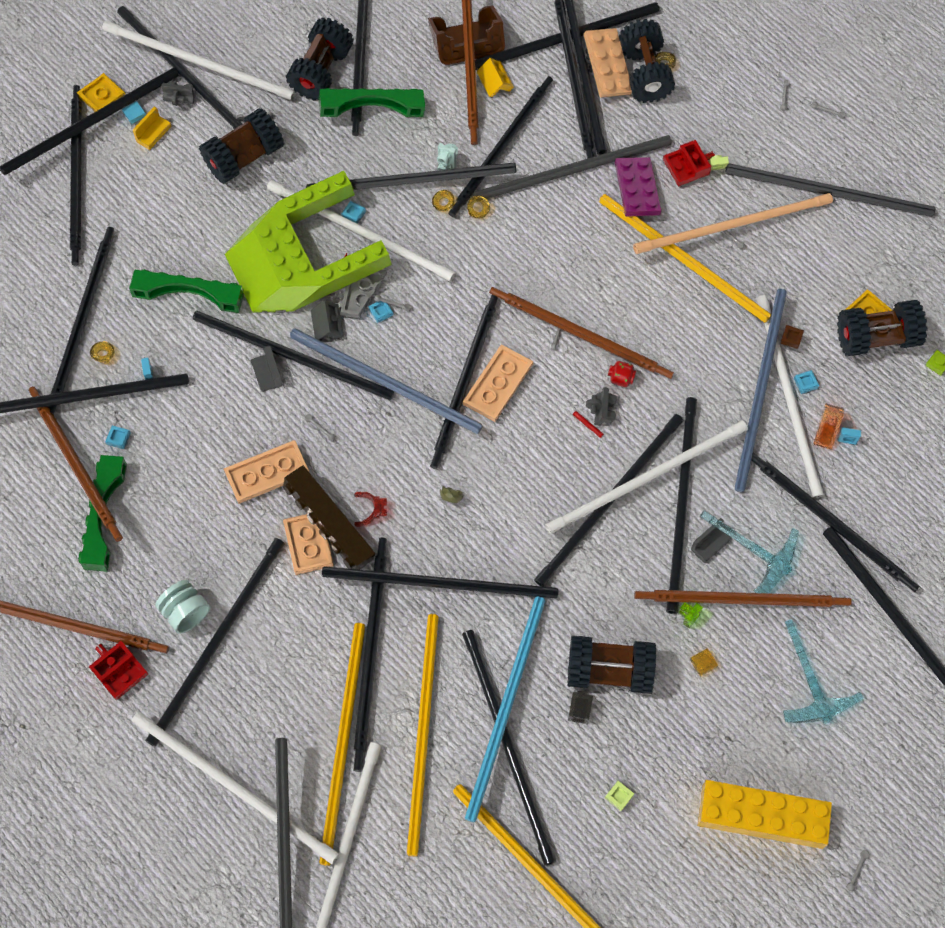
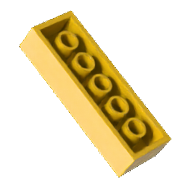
[697,780,832,849]

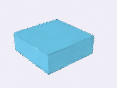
[122,101,146,125]
[341,201,366,224]
[368,298,393,323]
[141,357,154,380]
[794,370,819,394]
[105,425,131,449]
[838,427,861,445]

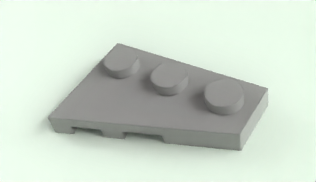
[340,270,387,318]

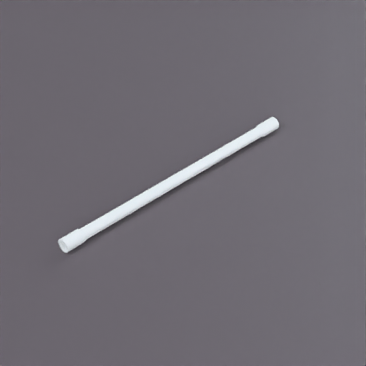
[102,21,295,101]
[267,180,455,282]
[756,295,824,499]
[545,420,748,535]
[132,712,339,864]
[316,742,382,928]

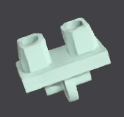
[437,143,458,170]

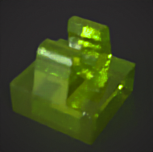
[679,603,703,628]

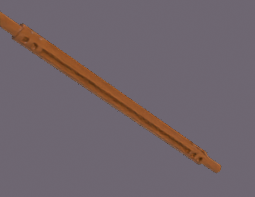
[462,0,479,145]
[489,287,674,379]
[28,386,123,542]
[634,590,852,607]
[0,600,169,654]

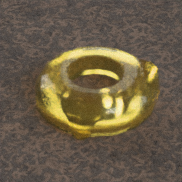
[655,52,676,68]
[432,189,455,212]
[467,195,490,218]
[90,341,115,364]

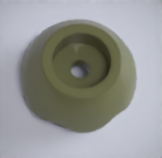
[440,486,464,503]

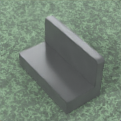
[311,300,344,341]
[251,346,283,392]
[691,518,733,563]

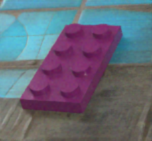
[615,157,661,216]

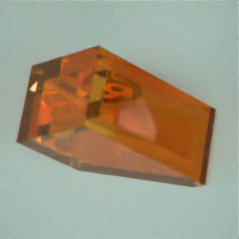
[813,403,844,450]

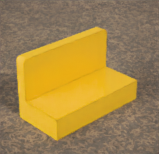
[477,58,514,97]
[133,107,172,150]

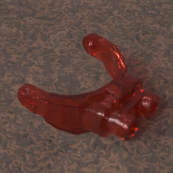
[354,492,387,527]

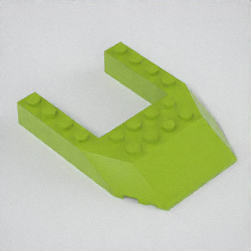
[225,171,392,313]

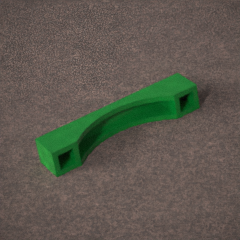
[319,88,425,117]
[129,269,244,313]
[78,455,127,572]

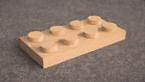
[584,28,632,98]
[463,344,533,422]
[224,440,309,504]

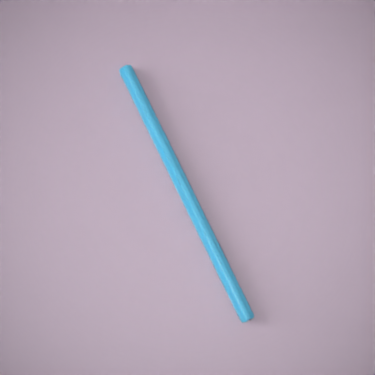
[465,596,545,822]

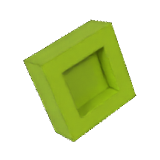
[925,350,945,376]

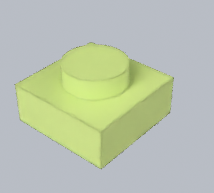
[709,155,729,170]
[605,781,634,811]

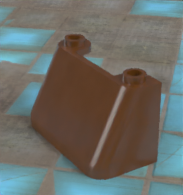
[428,5,505,65]

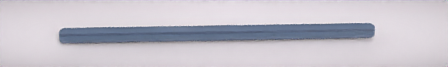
[735,289,787,492]
[290,328,482,434]

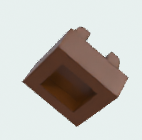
[780,325,804,349]

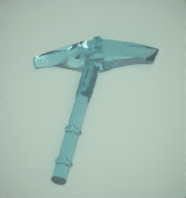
[700,510,799,593]
[783,620,863,724]

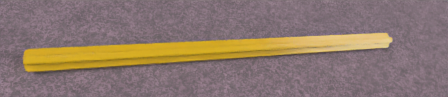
[599,194,771,323]
[407,614,438,857]
[319,623,365,866]
[453,784,601,928]

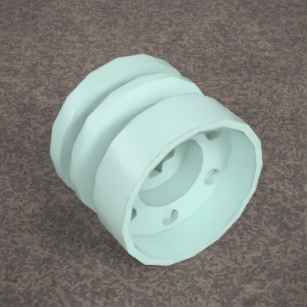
[155,580,210,634]

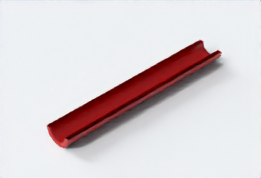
[572,411,604,438]

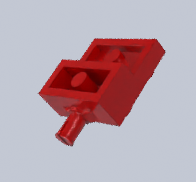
[663,140,715,187]
[89,641,148,700]

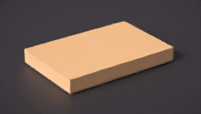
[283,514,334,575]

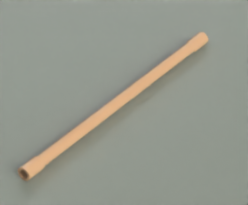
[633,193,833,254]

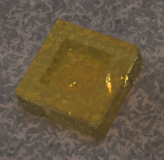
[689,648,718,677]

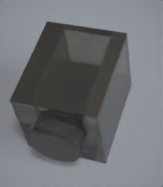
[568,691,593,725]

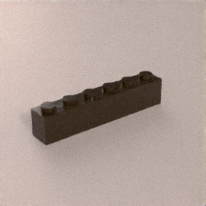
[283,465,375,570]

